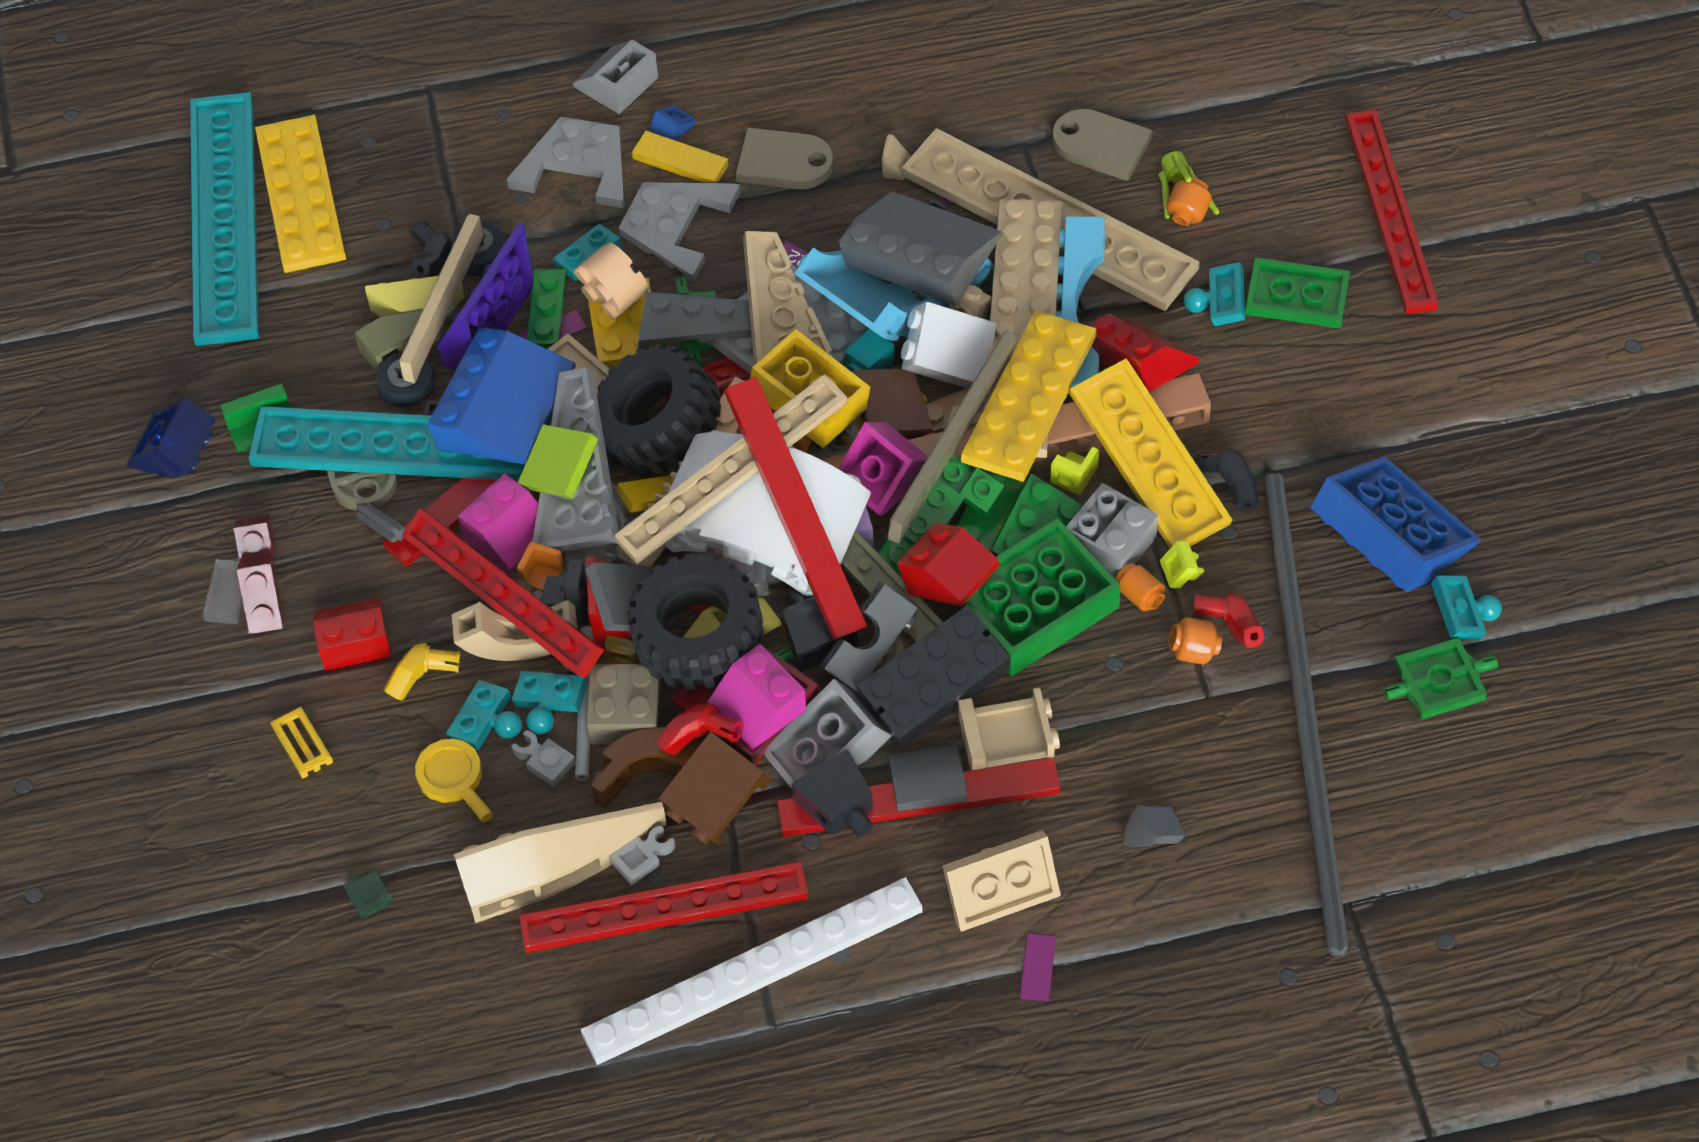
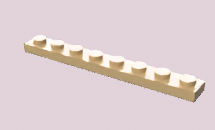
[614,374,847,564]

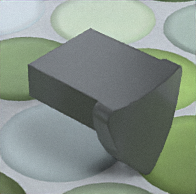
[1123,805,1186,847]

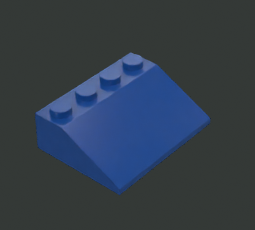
[428,327,576,464]
[1310,456,1481,592]

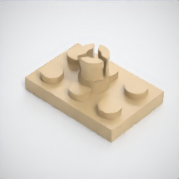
[942,830,1061,932]

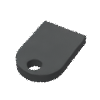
[586,563,678,631]

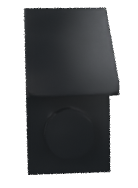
[542,559,588,624]

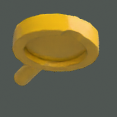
[415,739,493,823]

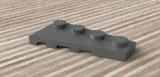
[638,291,752,349]

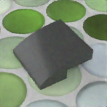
[888,745,967,811]

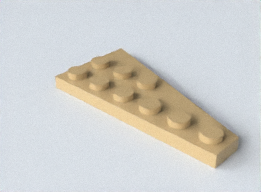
[743,231,832,365]

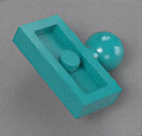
[553,223,622,281]
[1184,262,1245,326]
[1431,575,1502,640]
[512,671,588,735]
[446,680,522,751]

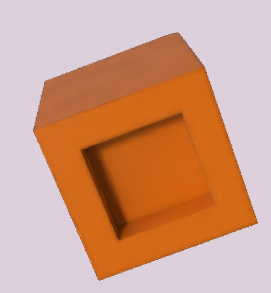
[517,542,565,591]

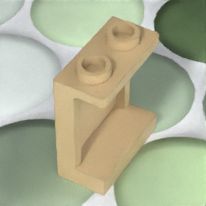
[958,687,1060,771]

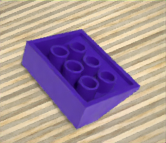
[437,223,534,370]

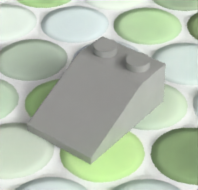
[764,679,892,788]

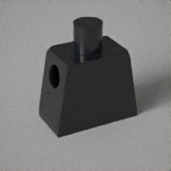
[783,589,858,672]
[792,749,873,837]

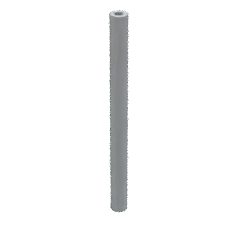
[575,626,594,781]

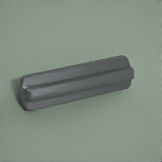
[356,503,405,543]

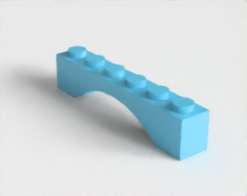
[1056,217,1105,399]

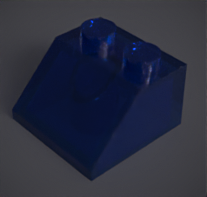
[126,398,216,479]

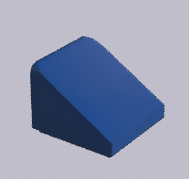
[650,105,696,141]

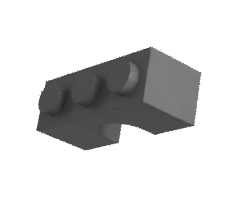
[819,582,917,692]

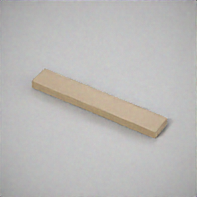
[399,214,483,383]

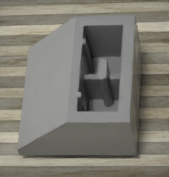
[573,40,658,114]
[1066,483,1159,579]

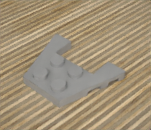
[507,117,625,208]
[618,182,740,282]

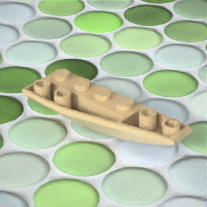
[454,802,667,923]

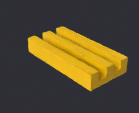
[270,707,333,779]

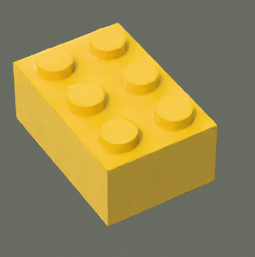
[750,329,870,448]

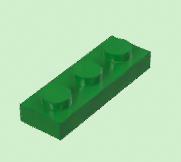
[527,269,567,349]

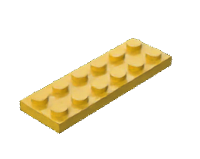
[255,114,346,273]
[961,310,1096,482]
[1069,358,1232,548]

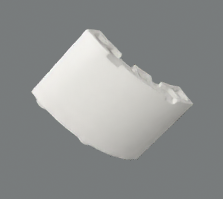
[663,430,871,597]

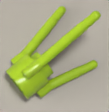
[1158,151,1219,219]

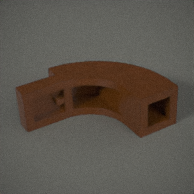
[591,727,704,809]

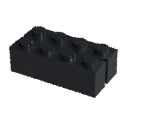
[857,605,1010,750]

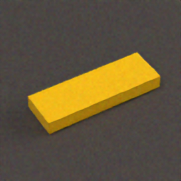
[632,131,729,183]

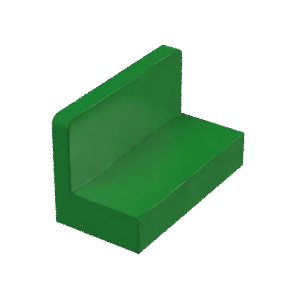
[220,384,290,452]

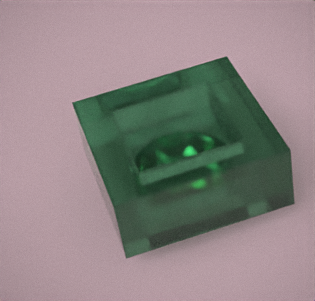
[344,870,393,920]

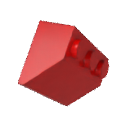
[1089,313,1200,393]

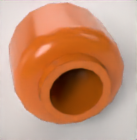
[1166,177,1212,226]
[1168,617,1222,665]

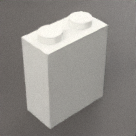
[901,302,997,388]

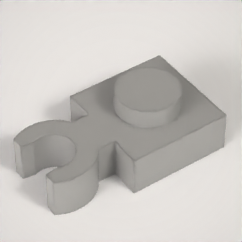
[512,731,576,787]
[609,825,675,886]

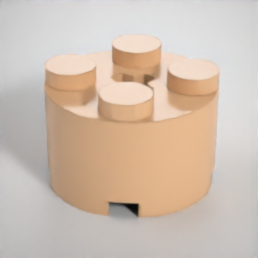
[574,243,649,320]

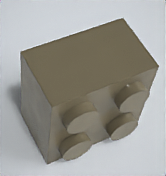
[587,664,663,745]

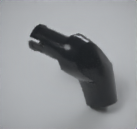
[411,221,451,279]
[1194,448,1258,512]

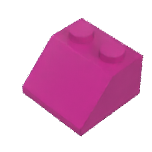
[838,422,928,516]
[458,473,538,573]
[708,644,806,750]

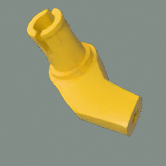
[383,643,461,701]

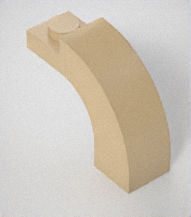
[452,600,577,661]

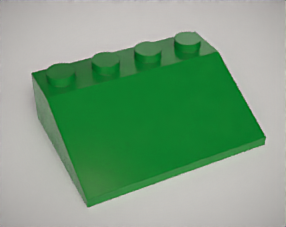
[960,518,1121,677]

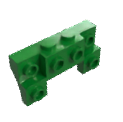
[877,455,1004,579]

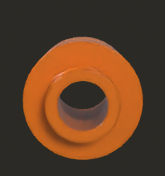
[1115,563,1165,611]

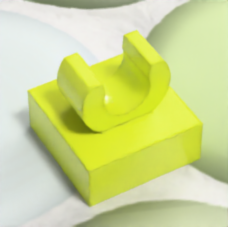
[1160,541,1204,589]

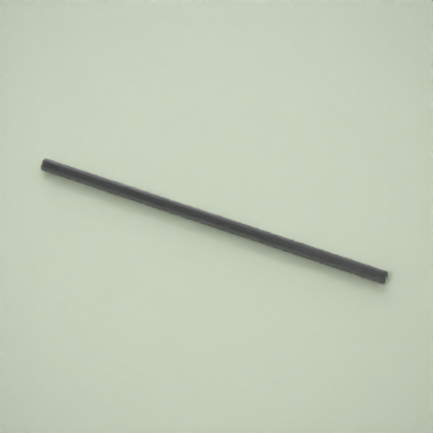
[1265,473,1349,956]

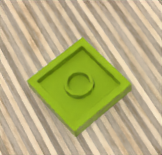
[518,424,598,499]

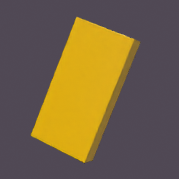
[616,475,673,513]

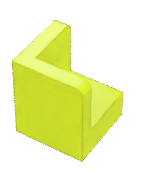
[1051,447,1099,495]

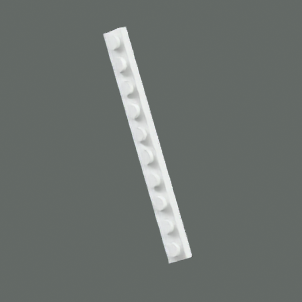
[580,877,922,1065]

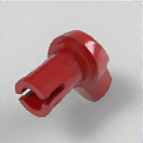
[1193,592,1265,648]
[656,703,744,755]

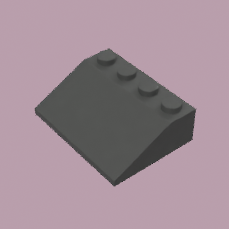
[839,191,1002,306]

